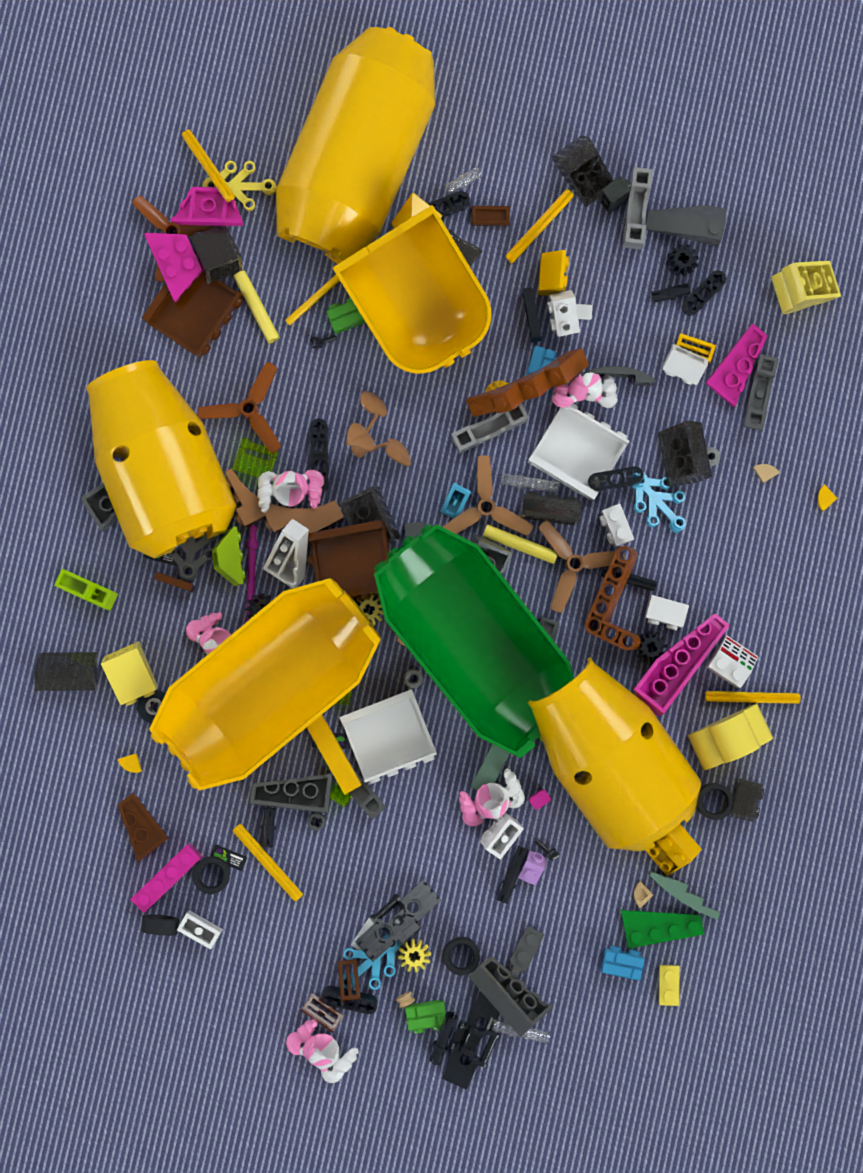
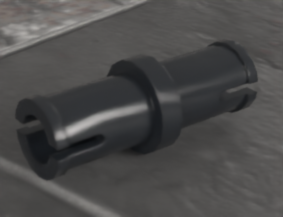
[651,282,691,303]
[261,807,276,848]

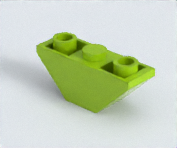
[212,527,245,586]

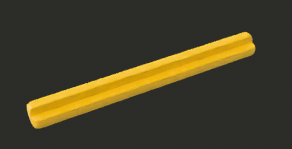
[182,129,235,202]
[505,189,574,263]
[705,691,801,704]
[233,824,303,901]

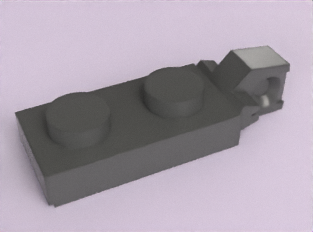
[508,925,544,979]

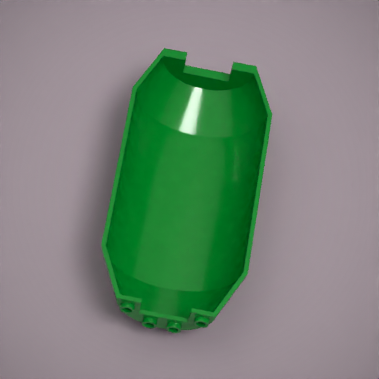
[374,523,574,758]

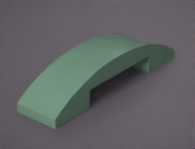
[470,744,510,790]

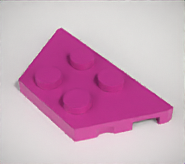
[171,187,244,226]
[144,233,202,302]

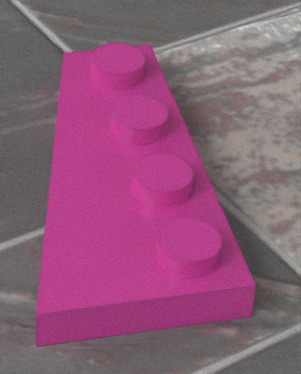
[705,324,767,407]

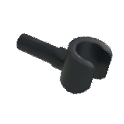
[310,335,337,350]
[535,839,559,861]

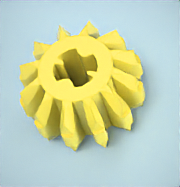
[356,595,384,625]
[398,938,431,973]

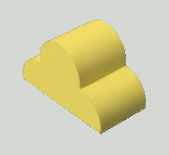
[771,261,841,314]
[687,703,773,770]

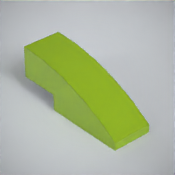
[54,568,118,611]

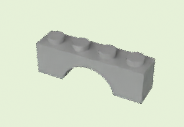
[622,167,653,250]
[451,403,529,454]

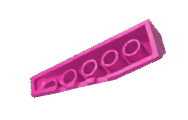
[633,613,730,717]

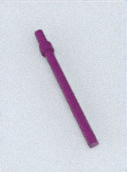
[246,525,258,622]

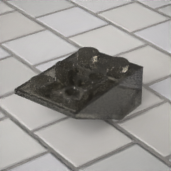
[551,135,614,207]

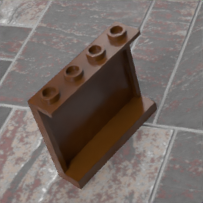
[142,268,243,359]
[308,520,389,600]

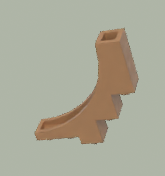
[225,468,345,534]

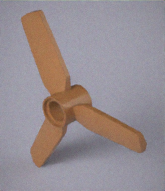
[443,455,533,535]
[539,521,625,613]

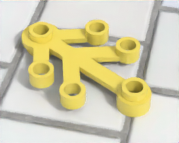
[202,161,277,211]

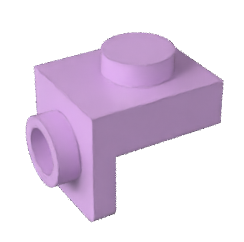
[518,851,547,886]

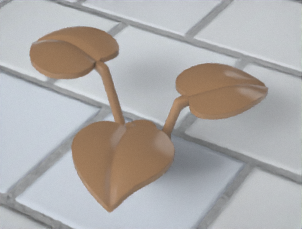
[346,391,411,467]

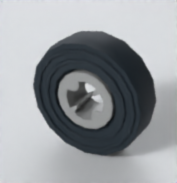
[137,690,166,724]

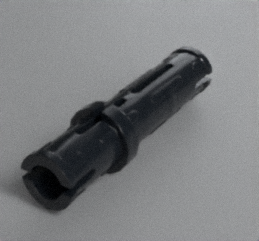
[496,846,529,905]
[429,1011,458,1065]

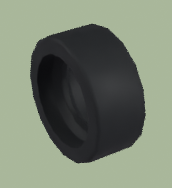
[696,783,734,820]
[192,856,231,894]
[141,914,179,936]
[443,937,480,976]

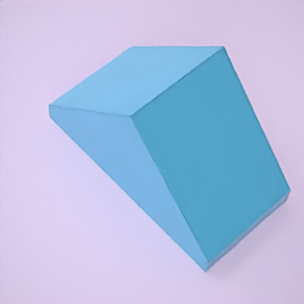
[440,483,471,519]

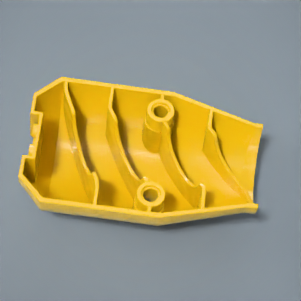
[86,360,237,558]
[527,657,701,851]

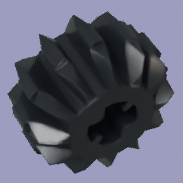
[666,244,699,277]
[244,593,271,618]
[634,631,667,664]

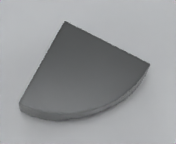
[540,616,559,640]

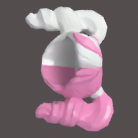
[552,372,618,408]
[257,470,324,513]
[186,611,231,655]
[459,768,525,826]
[286,1019,358,1083]

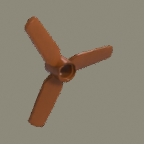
[132,196,222,282]
[198,362,281,454]

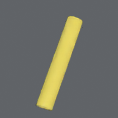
[233,271,280,344]
[482,524,557,564]

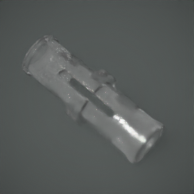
[444,166,483,195]

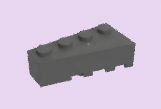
[80,483,118,532]
[250,774,333,814]
[469,957,553,1037]

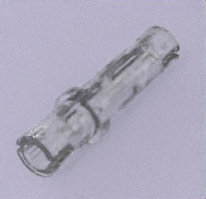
[500,473,559,493]
[491,1019,551,1044]

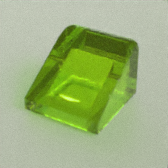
[329,784,352,807]

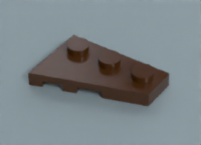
[118,792,169,863]

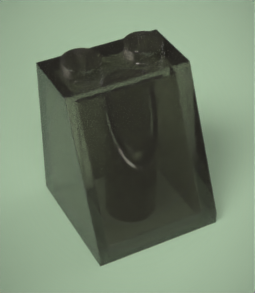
[190,226,243,284]

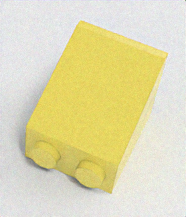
[101,641,157,706]

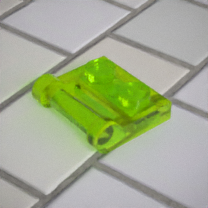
[232,437,280,478]

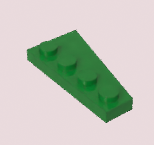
[620,909,705,949]

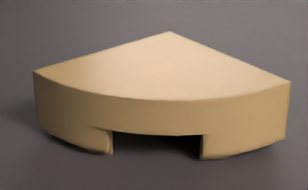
[753,464,780,483]
[634,880,653,908]

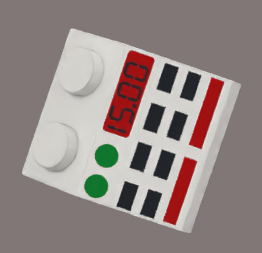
[705,635,758,688]

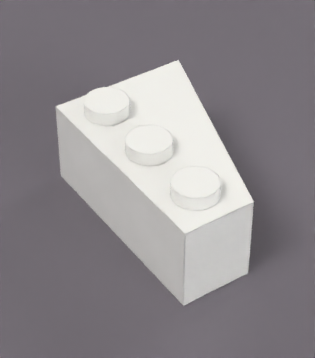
[263,519,309,588]

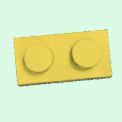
[659,965,680,1006]

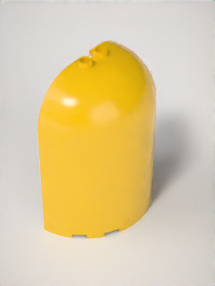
[333,205,491,374]

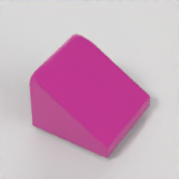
[528,788,551,810]

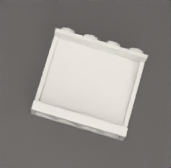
[527,404,629,502]
[340,689,437,784]

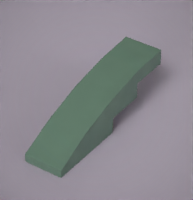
[648,871,720,920]

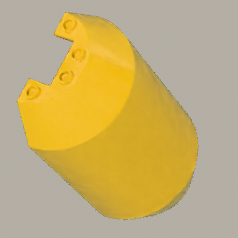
[276,27,435,262]
[149,578,381,791]

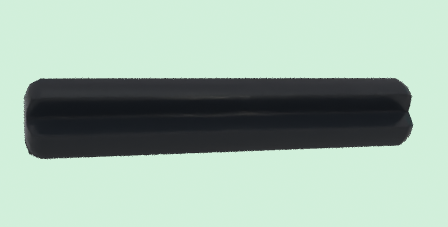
[601,567,657,591]

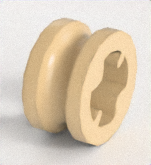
[396,991,415,1008]

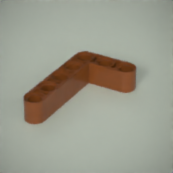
[585,546,640,650]

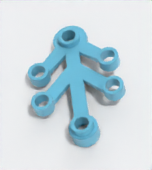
[631,472,686,533]
[343,934,400,990]

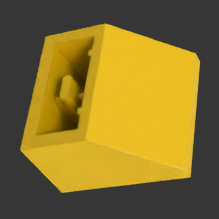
[538,250,569,296]
[645,824,702,876]

